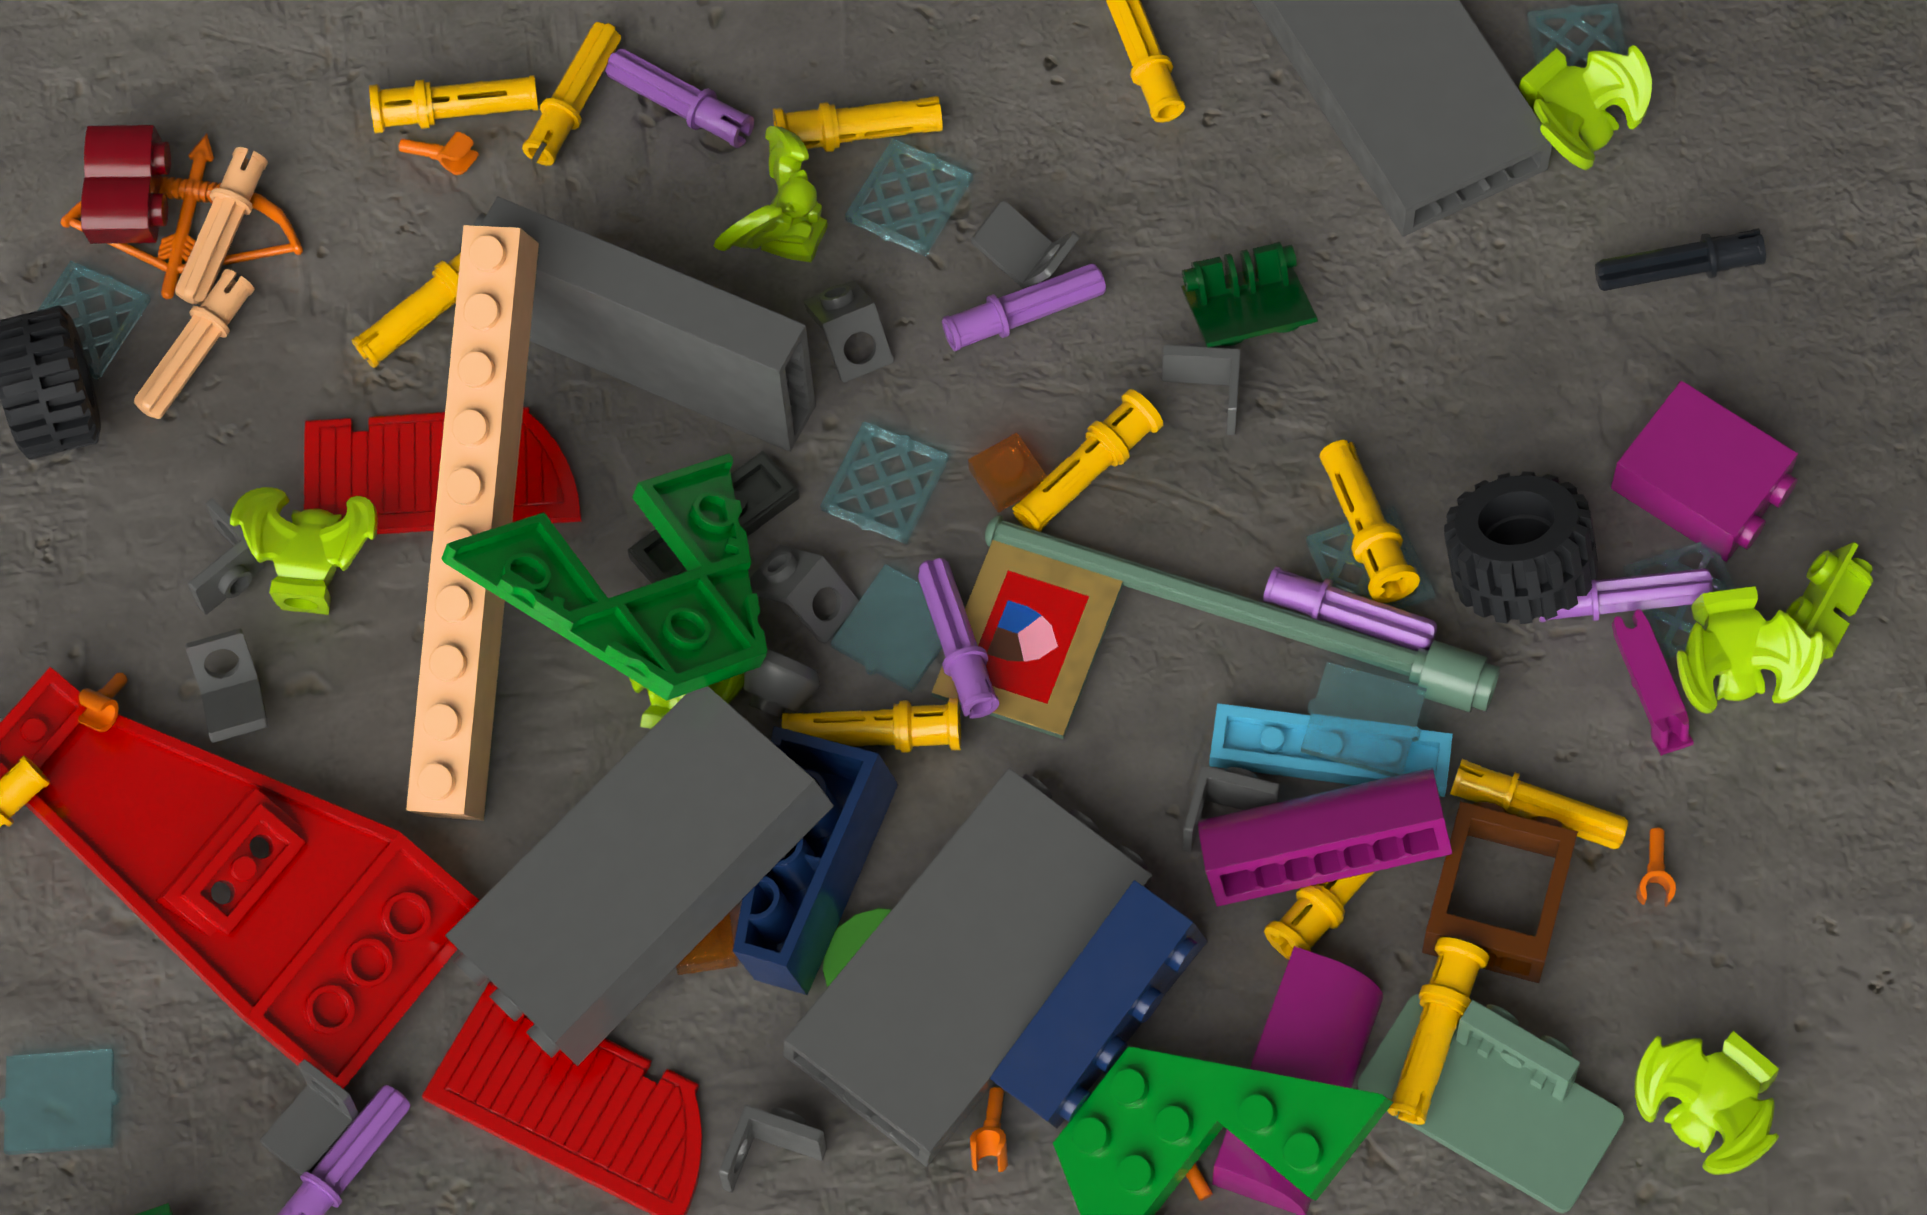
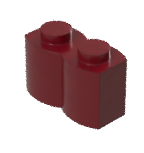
[81,125,171,244]

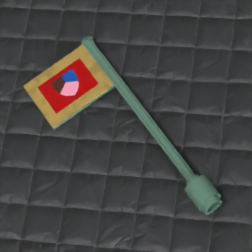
[932,515,1501,740]

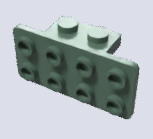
[1357,994,1624,1213]

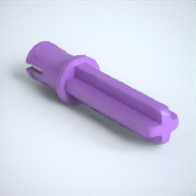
[605,49,754,148]
[942,264,1106,352]
[918,558,999,719]
[1263,566,1437,651]
[1539,569,1713,622]
[277,1085,410,1215]

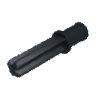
[1595,228,1766,291]

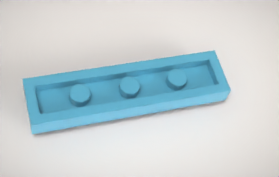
[1209,703,1453,797]

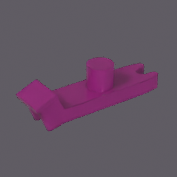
[1612,609,1694,756]

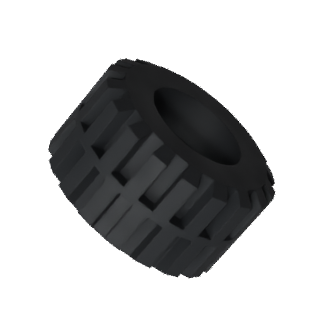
[0,305,101,460]
[1444,471,1598,624]

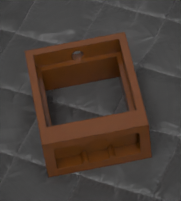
[1422,801,1578,983]

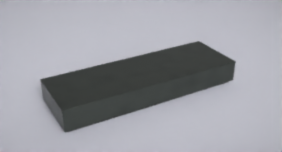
[628,451,799,583]

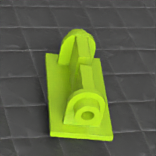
[1786,542,1873,664]

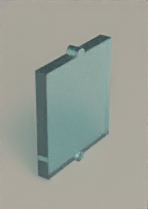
[830,564,942,693]
[1301,662,1427,777]
[0,1049,120,1155]

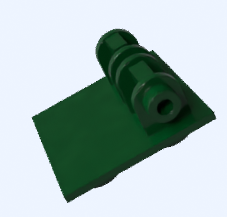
[1181,242,1318,348]

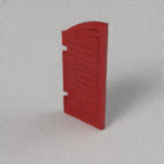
[304,407,582,535]
[422,981,703,1215]

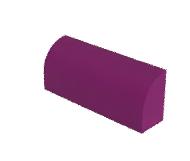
[1198,767,1453,907]
[1212,946,1383,1215]

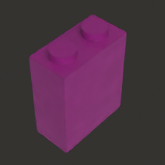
[1611,380,1798,563]

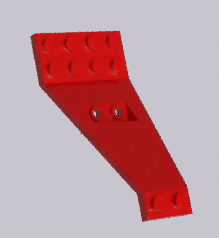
[0,667,480,1089]

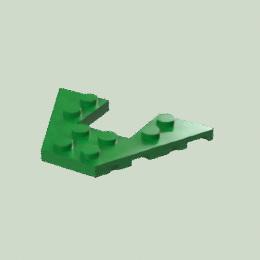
[441,453,768,701]
[1053,1046,1393,1215]

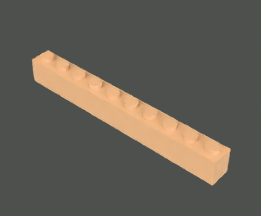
[406,225,539,821]

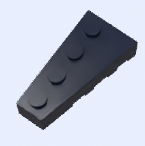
[733,726,898,995]
[989,880,1208,1129]

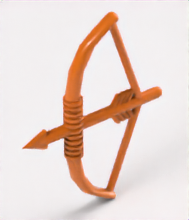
[61,133,303,300]

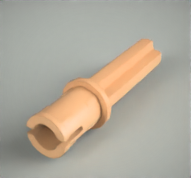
[175,147,268,305]
[134,269,255,419]

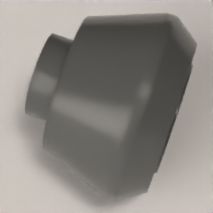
[744,649,820,719]

